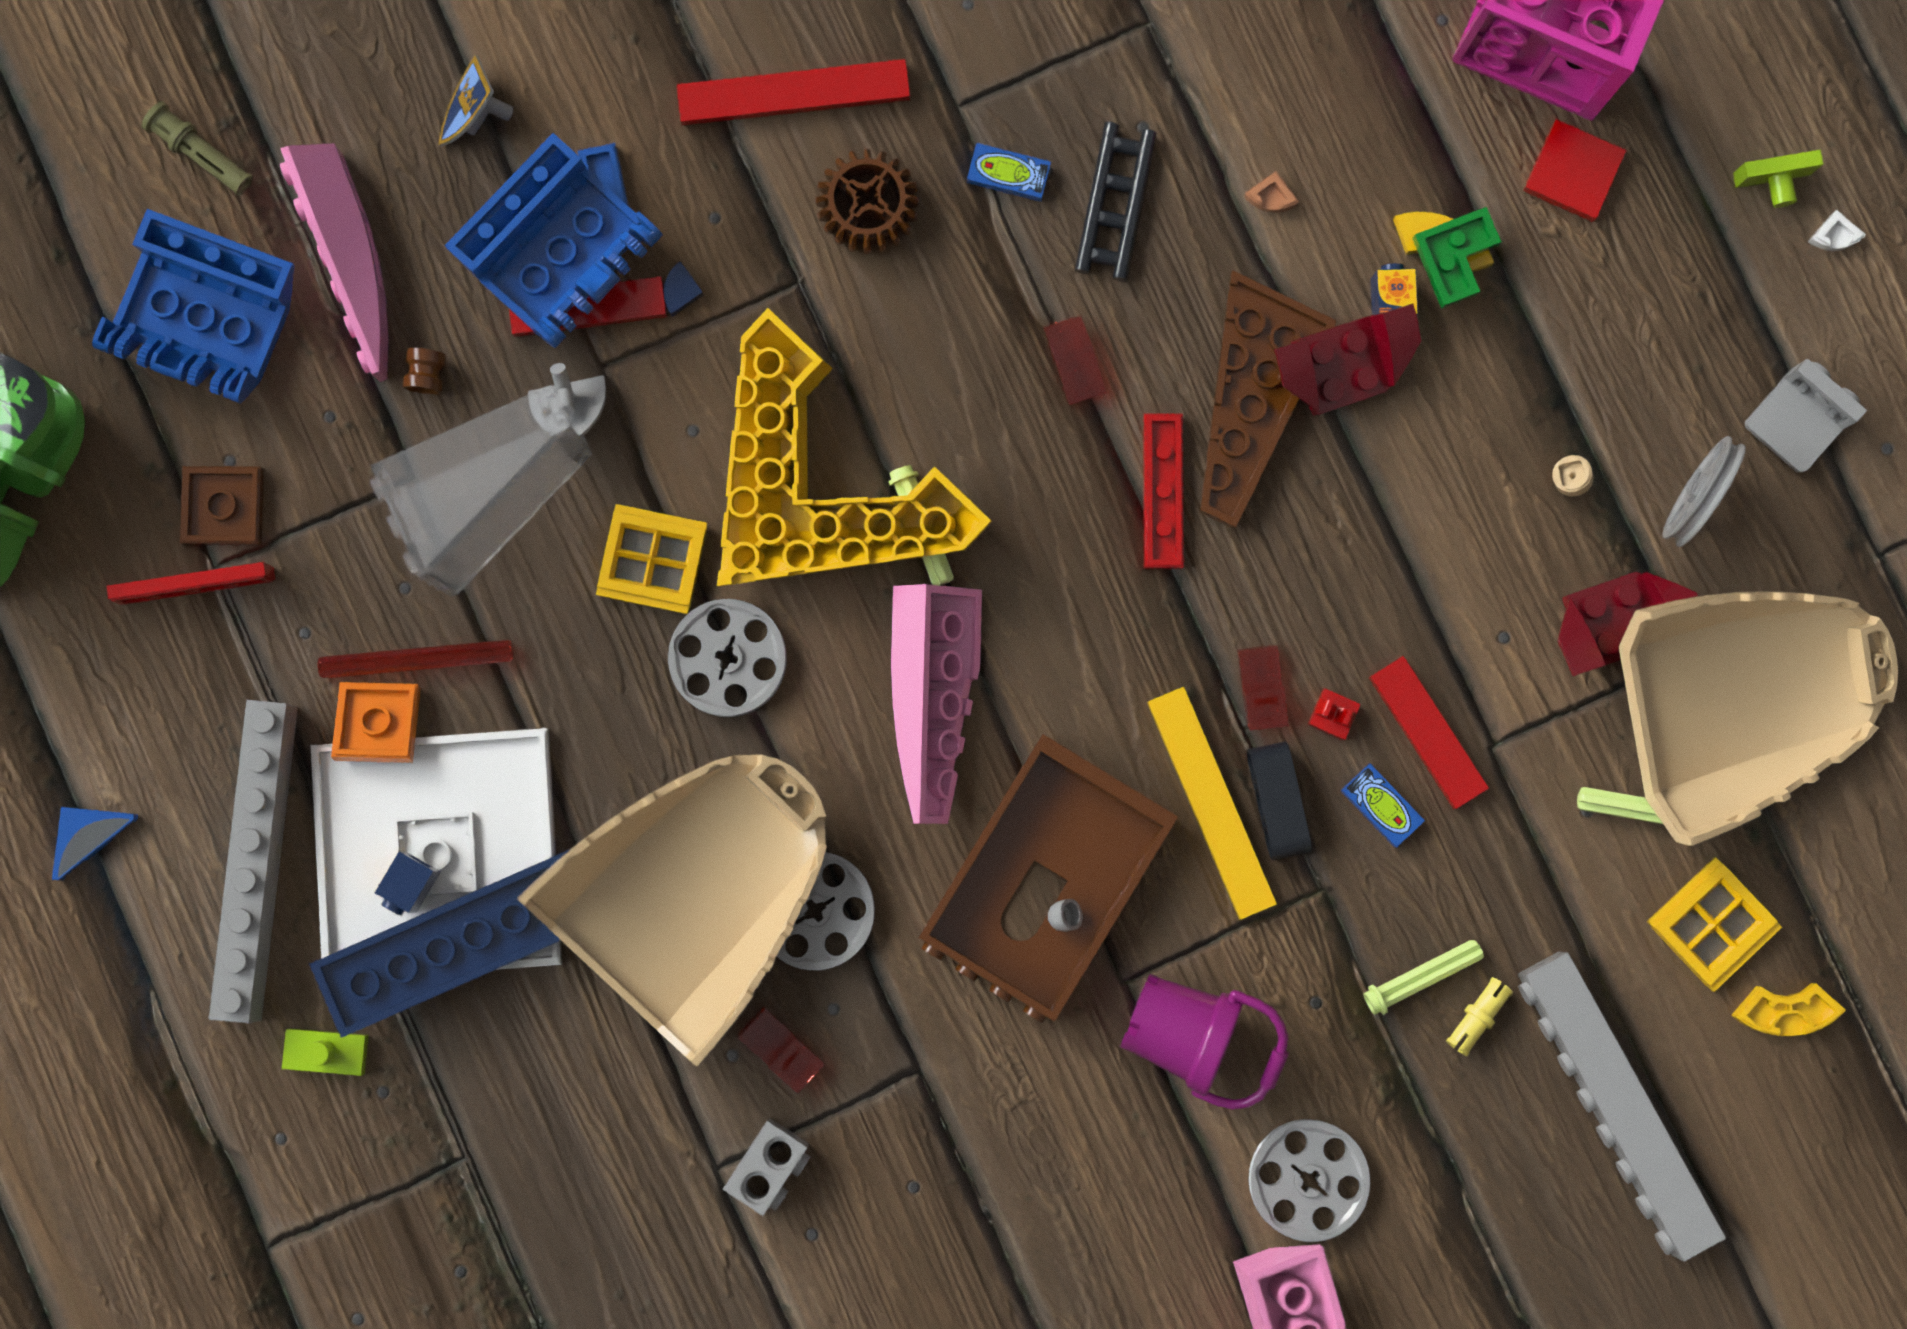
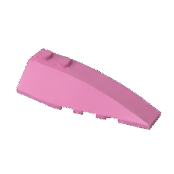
[891,584,982,824]
[1234,1245,1345,1329]

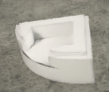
[1808,210,1866,251]

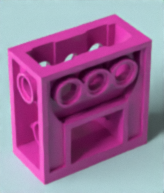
[1451,0,1664,121]

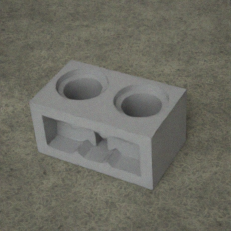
[723,1117,810,1216]

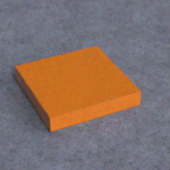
[331,682,421,763]

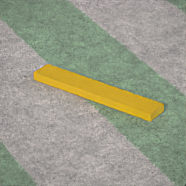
[1147,687,1277,920]

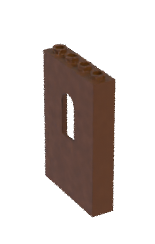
[918,734,1178,1023]

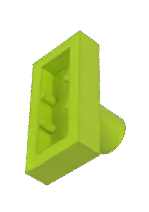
[1733,149,1823,208]
[282,1028,369,1076]

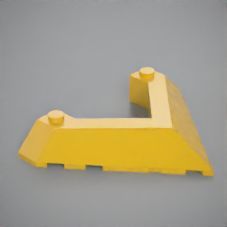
[717,308,992,587]

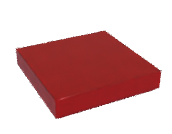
[1523,119,1626,222]

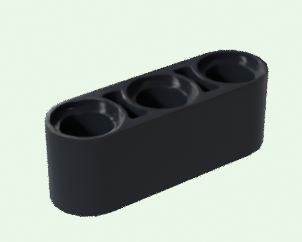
[1247,741,1312,861]

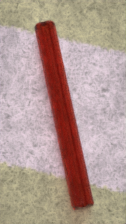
[317,640,514,678]

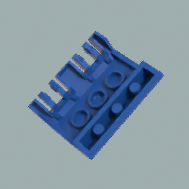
[445,133,663,349]
[92,209,295,403]

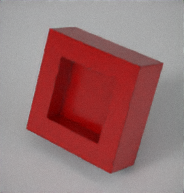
[1307,688,1361,741]

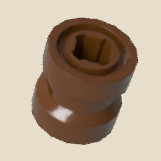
[402,348,447,395]

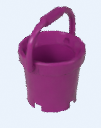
[1120,974,1289,1110]

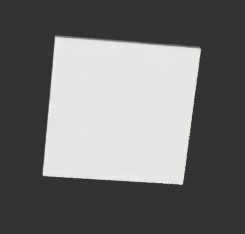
[311,728,563,970]

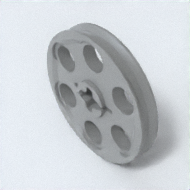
[1663,436,1745,547]
[668,599,787,717]
[777,852,875,970]
[1249,1119,1370,1242]

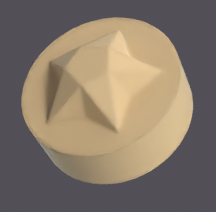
[1552,455,1594,497]

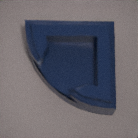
[664,261,704,317]

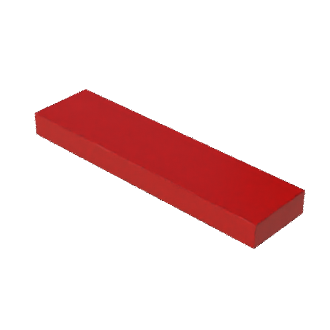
[509,276,667,337]
[1143,413,1184,569]
[106,562,275,605]
[1368,656,1489,810]

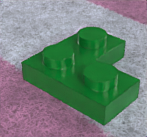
[1412,207,1501,309]

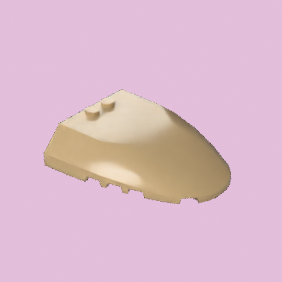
[1619,592,1898,846]
[517,755,827,1067]

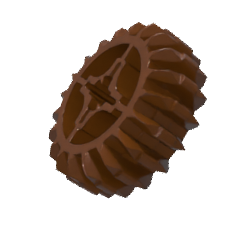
[815,148,920,255]

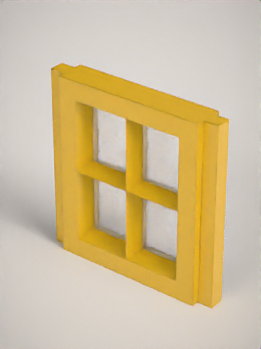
[596,504,708,614]
[1647,857,1782,992]

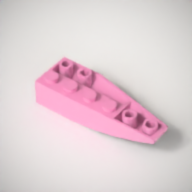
[280,143,388,382]

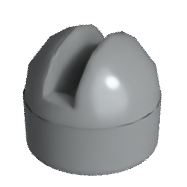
[1048,899,1083,932]

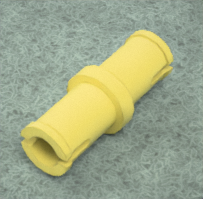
[1446,977,1513,1056]

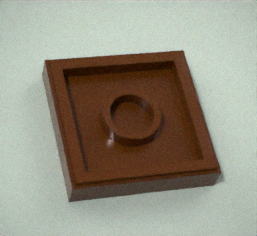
[180,466,264,546]

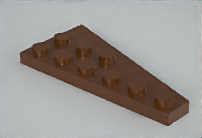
[1199,270,1337,529]

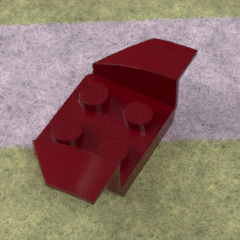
[1274,303,1422,416]
[1557,571,1698,677]

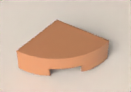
[1244,172,1299,212]

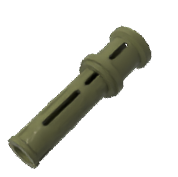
[142,101,253,195]

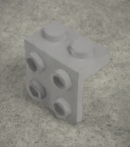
[1745,358,1867,473]

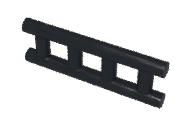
[1075,122,1157,282]

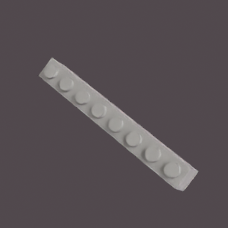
[209,700,298,1023]
[1518,952,1726,1261]

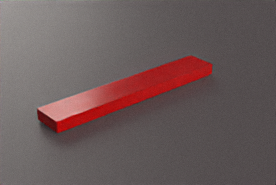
[677,59,910,126]

